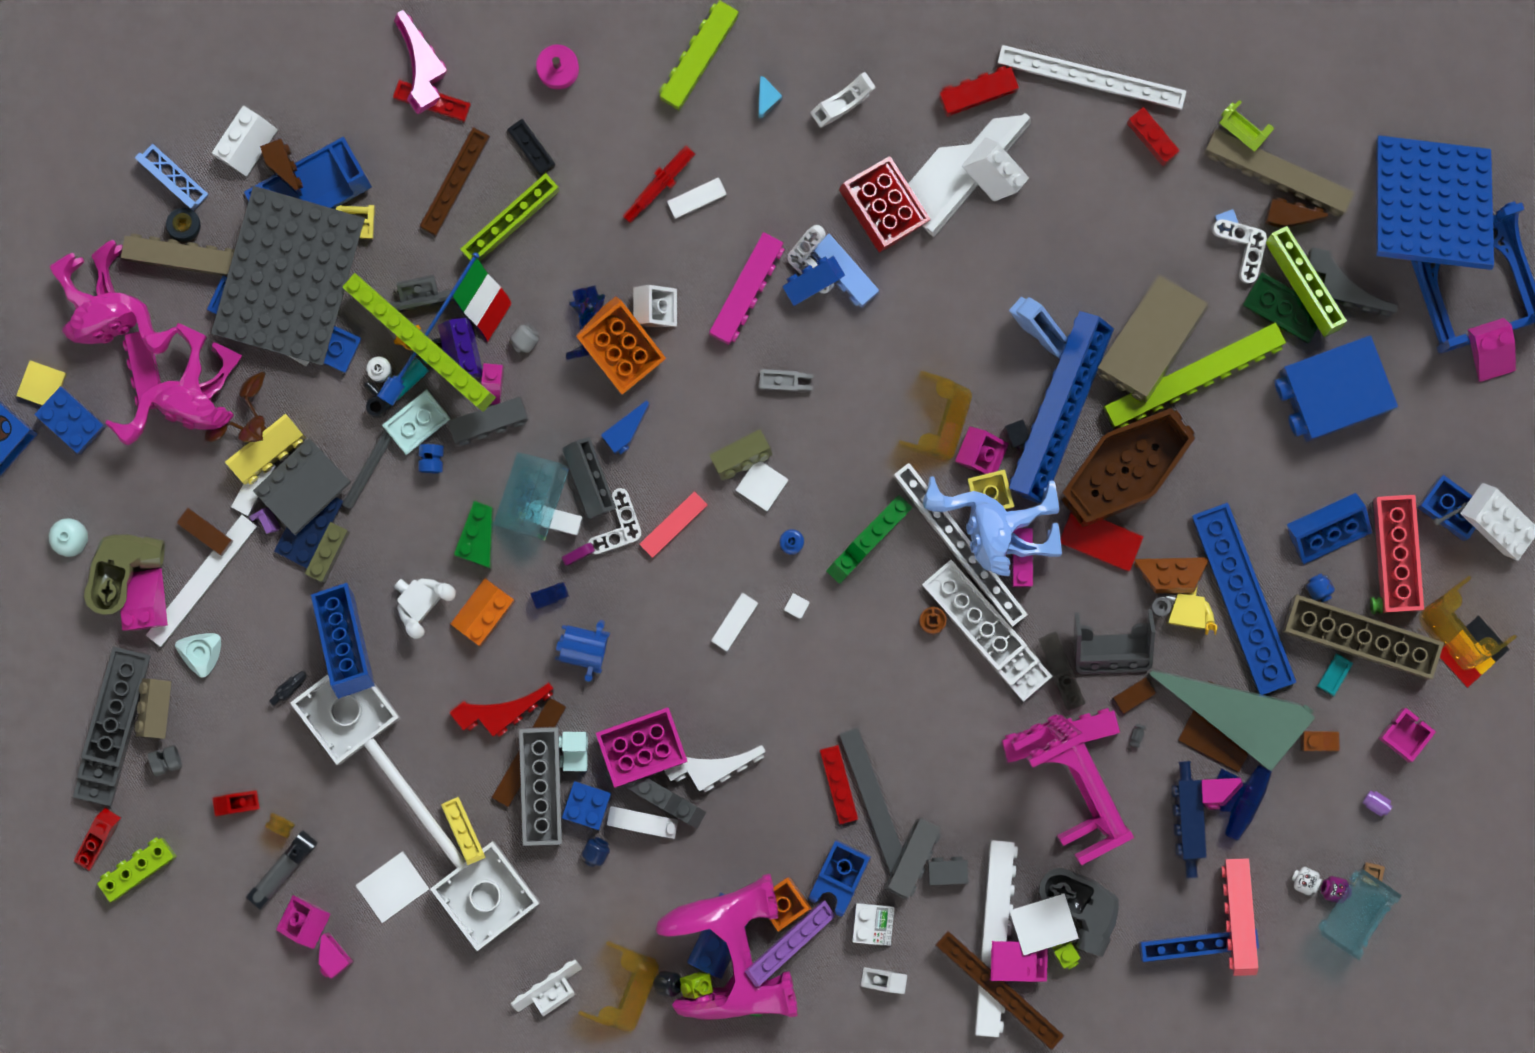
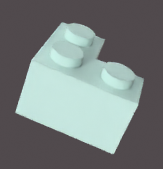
[559,732,588,771]

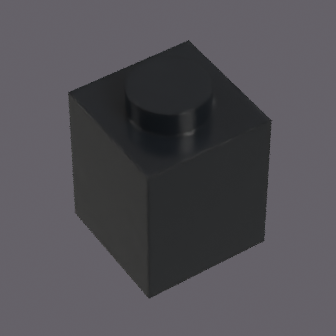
[1004,419,1029,450]

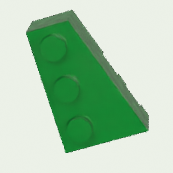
[454,501,494,569]

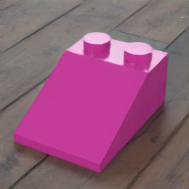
[1467,318,1516,382]
[120,568,168,631]

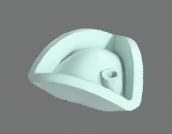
[175,633,221,678]

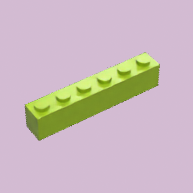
[659,0,739,111]
[460,173,560,261]
[1266,226,1347,338]

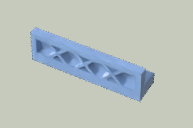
[135,143,209,211]

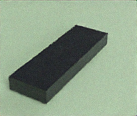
[507,118,556,176]

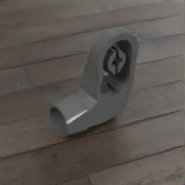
[1039,868,1119,957]

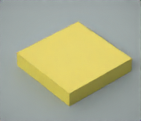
[16,360,67,405]

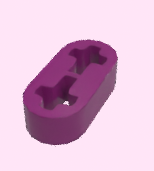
[561,542,595,566]

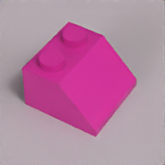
[955,426,1009,475]
[1202,778,1243,810]
[276,895,331,949]
[319,932,353,979]

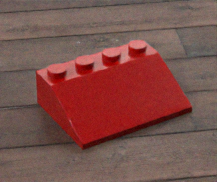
[838,156,931,253]

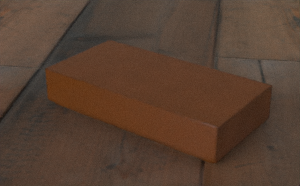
[1113,677,1156,714]

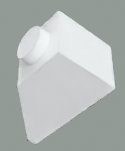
[861,967,907,994]

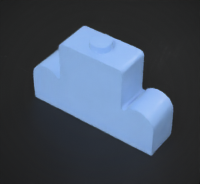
[1009,296,1067,358]

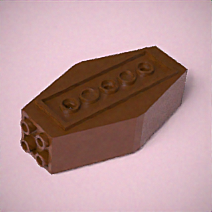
[1059,408,1195,527]

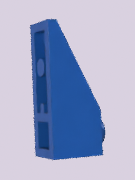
[601,400,650,455]

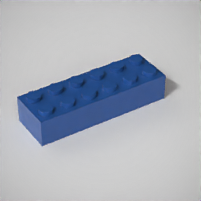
[311,583,375,699]

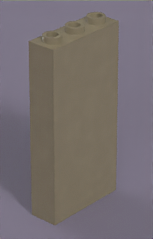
[1098,275,1208,402]

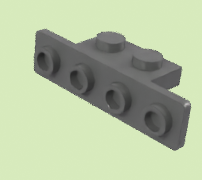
[389,275,454,311]

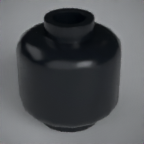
[653,970,681,998]

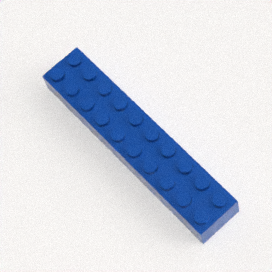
[1009,311,1114,504]

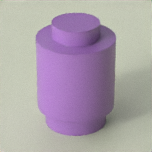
[1362,790,1393,817]

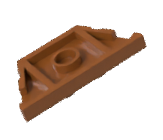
[1134,557,1209,594]

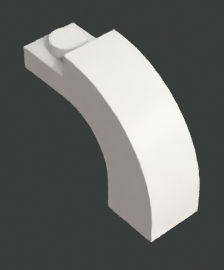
[810,72,876,128]
[607,806,679,839]

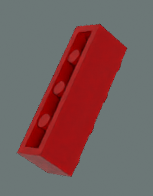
[939,66,1019,117]

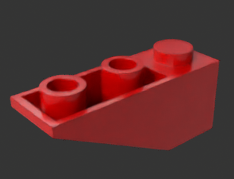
[74,808,121,871]

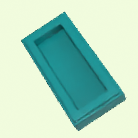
[1316,653,1353,696]

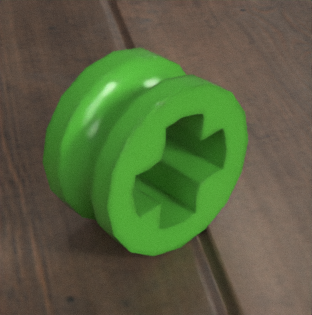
[1370,597,1383,614]

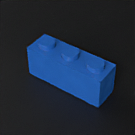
[782,256,845,306]

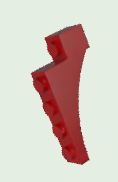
[449,683,554,737]

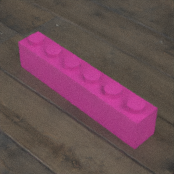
[709,232,785,345]
[1001,708,1120,763]

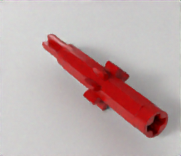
[623,145,696,223]

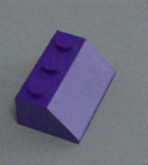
[438,318,483,378]

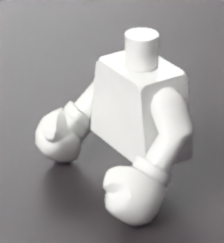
[394,578,456,639]

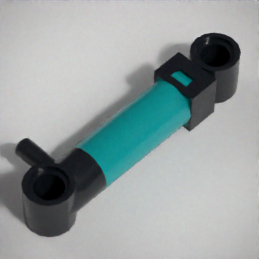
[364,338,442,418]

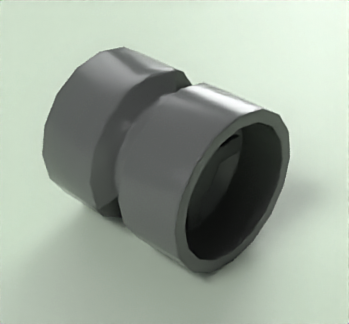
[148,745,182,777]

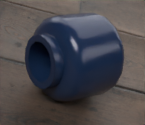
[582,837,610,867]

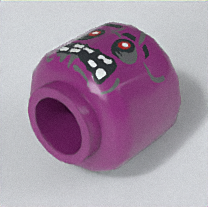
[1321,876,1351,903]

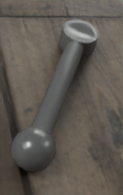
[1433,503,1467,526]

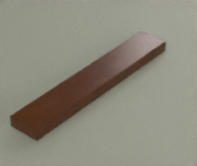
[419,127,490,237]
[492,698,566,807]

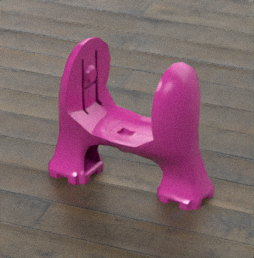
[655,874,798,1020]

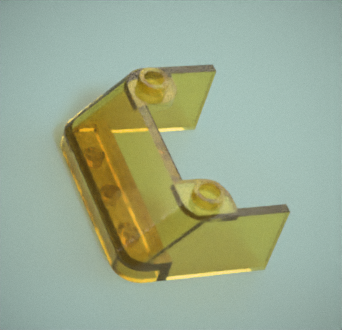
[897,370,972,461]
[1422,576,1517,670]
[578,940,659,1032]

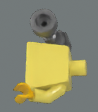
[1151,585,1217,635]

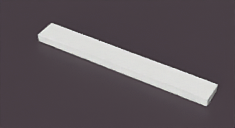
[146,515,258,647]

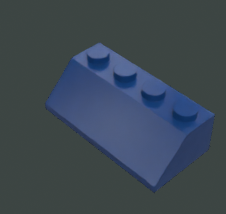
[1287,493,1373,565]

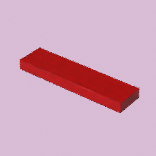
[393,80,471,122]

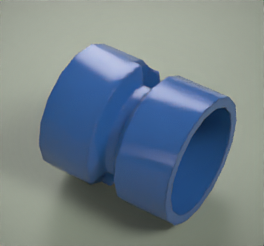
[418,444,444,474]

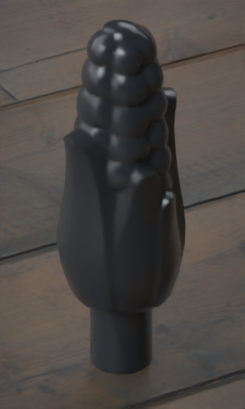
[269,671,307,706]

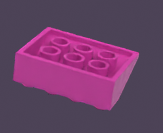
[596,707,688,788]

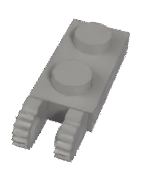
[759,369,814,391]

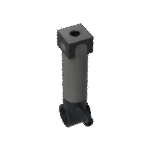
[245,830,318,910]

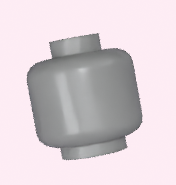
[511,324,539,353]

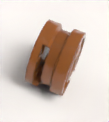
[919,607,947,634]

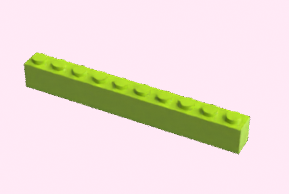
[342,273,496,412]
[1103,323,1286,429]

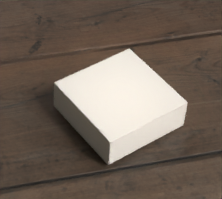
[784,593,810,619]

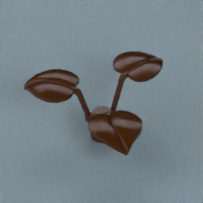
[205,372,267,442]

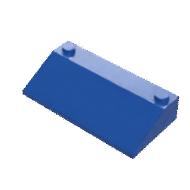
[244,136,372,209]

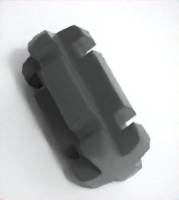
[1129,724,1146,748]

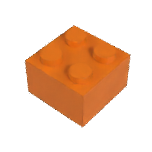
[770,877,812,932]

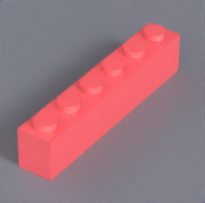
[1221,858,1258,976]

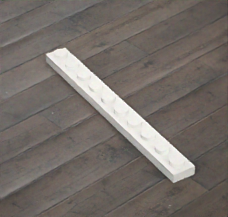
[997,45,1186,110]

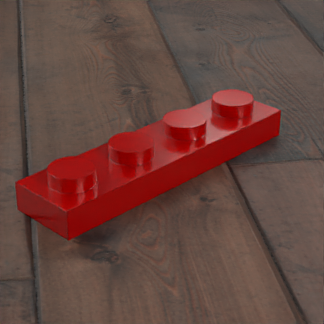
[820,745,858,824]

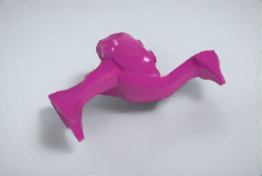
[49,240,178,354]
[105,323,242,446]

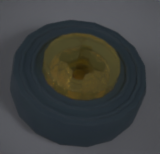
[166,208,201,242]

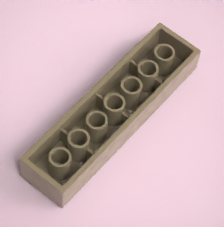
[1282,595,1444,680]

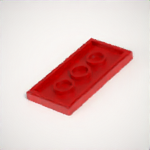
[1060,512,1144,572]

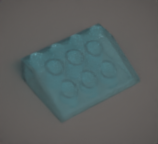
[493,452,569,541]

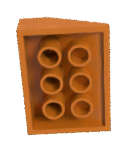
[576,296,666,394]

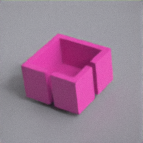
[1378,708,1436,762]

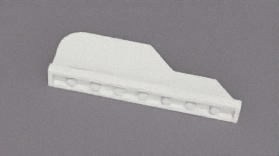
[908,113,1031,237]

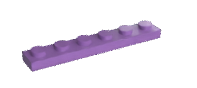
[745,901,835,987]

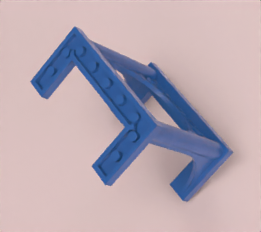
[1411,201,1535,354]

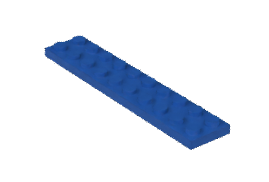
[1191,503,1296,695]

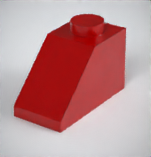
[212,790,260,817]

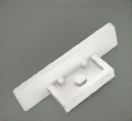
[511,960,582,1016]

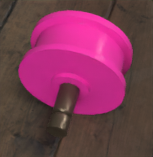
[536,45,579,90]

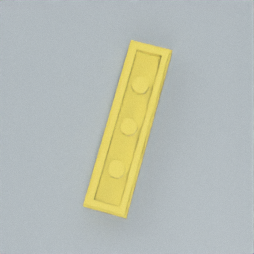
[441,797,486,865]

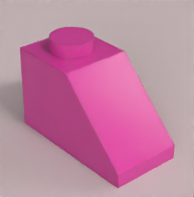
[481,363,504,405]

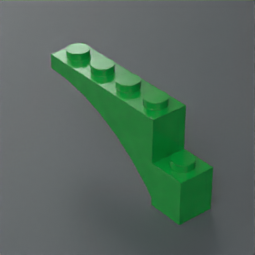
[826,495,913,584]

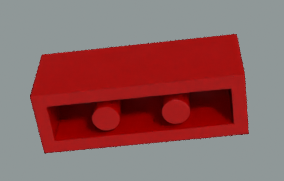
[1127,107,1180,167]

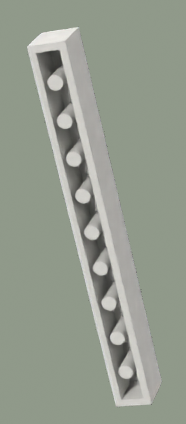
[893,463,1028,627]
[975,840,1018,1037]

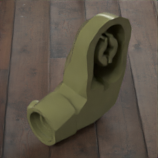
[84,534,165,615]

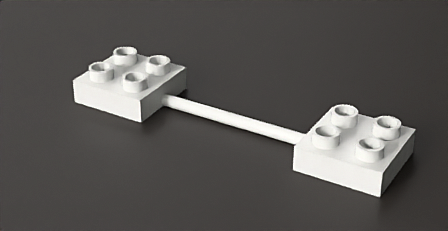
[290,674,540,951]

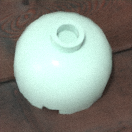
[48,518,88,557]

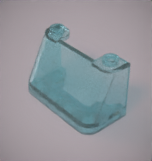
[1317,869,1402,960]

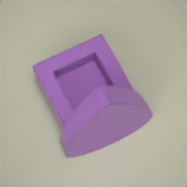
[249,507,281,534]

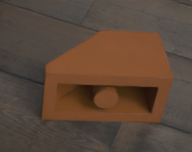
[1300,731,1340,751]

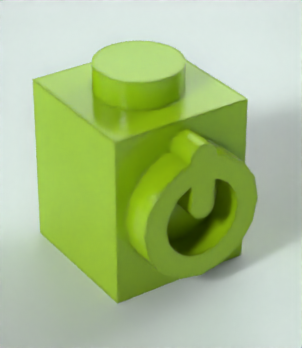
[1052,941,1081,969]
[680,972,713,999]

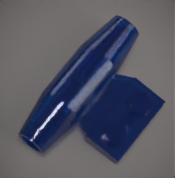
[1217,765,1272,841]

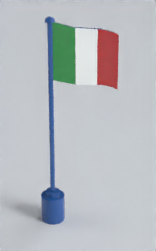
[377,252,512,406]

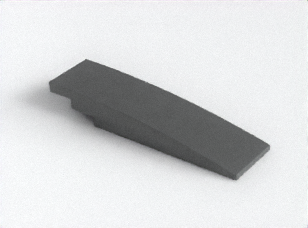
[73,646,151,807]

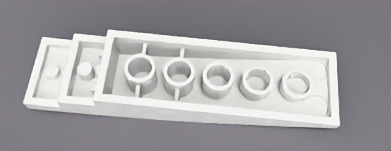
[922,560,1053,702]

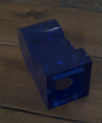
[530,582,570,610]

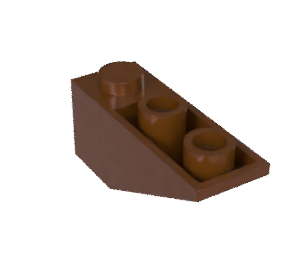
[260,139,303,196]
[1264,198,1328,229]

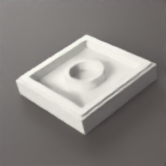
[736,462,789,511]

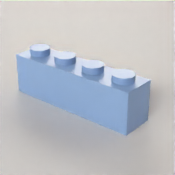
[812,233,879,308]

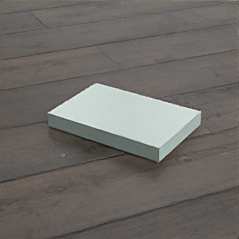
[382,389,451,455]

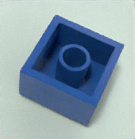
[562,781,612,830]

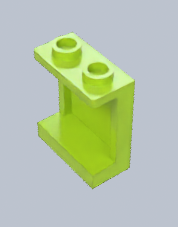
[1219,100,1275,152]

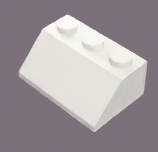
[212,105,278,177]
[961,137,1029,201]

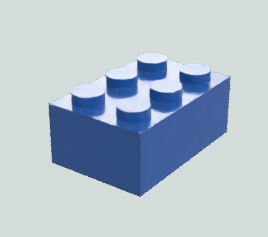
[34,386,106,454]
[1417,475,1476,541]

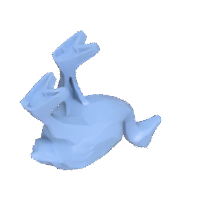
[923,476,1062,576]

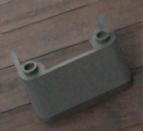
[1074,610,1155,674]

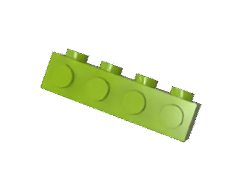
[97,837,177,902]

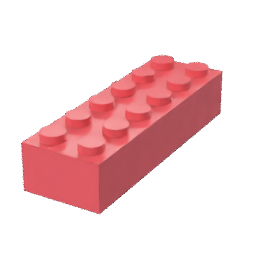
[1373,495,1424,613]

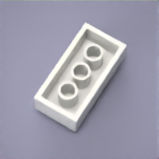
[1460,483,1535,561]

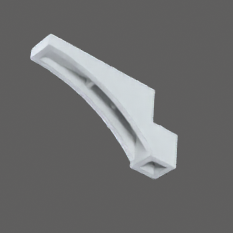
[664,745,766,792]

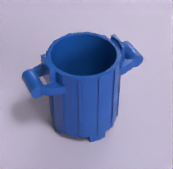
[555,620,610,681]

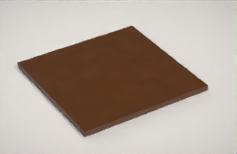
[1178,681,1249,772]

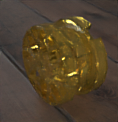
[265,812,296,838]

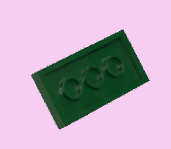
[1242,272,1318,344]

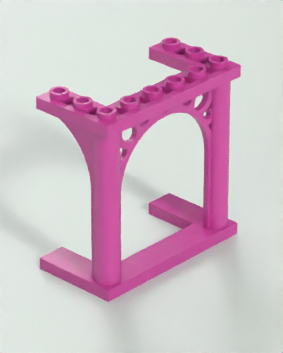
[1010,714,1134,865]

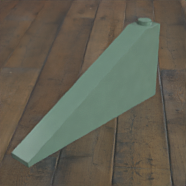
[1149,669,1315,771]

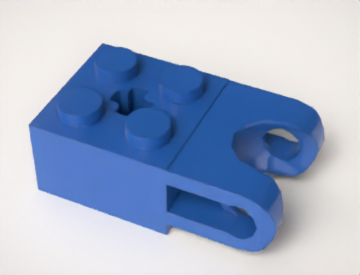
[808,840,872,917]

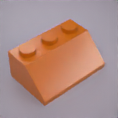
[450,578,515,647]

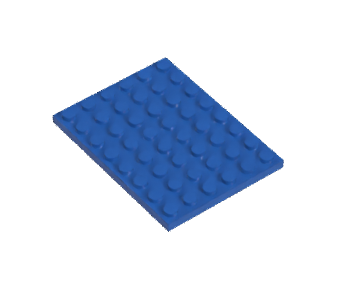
[1376,135,1494,270]

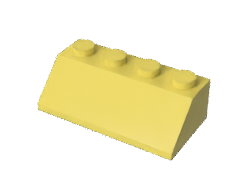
[225,414,306,485]

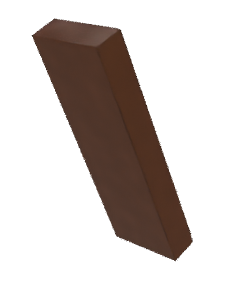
[176,508,233,556]

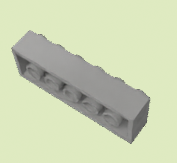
[519,727,562,846]

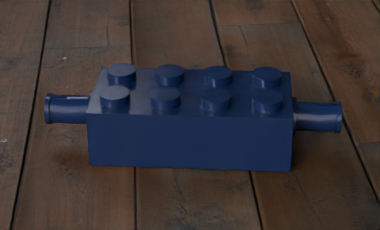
[1171,761,1207,878]

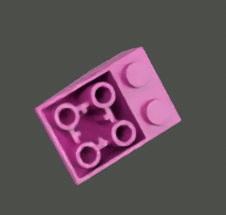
[991,941,1048,982]

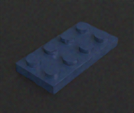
[274,497,343,568]

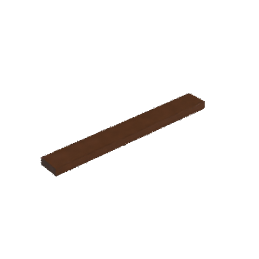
[935,931,1064,1050]

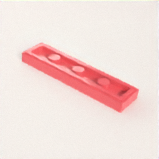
[639,491,708,558]

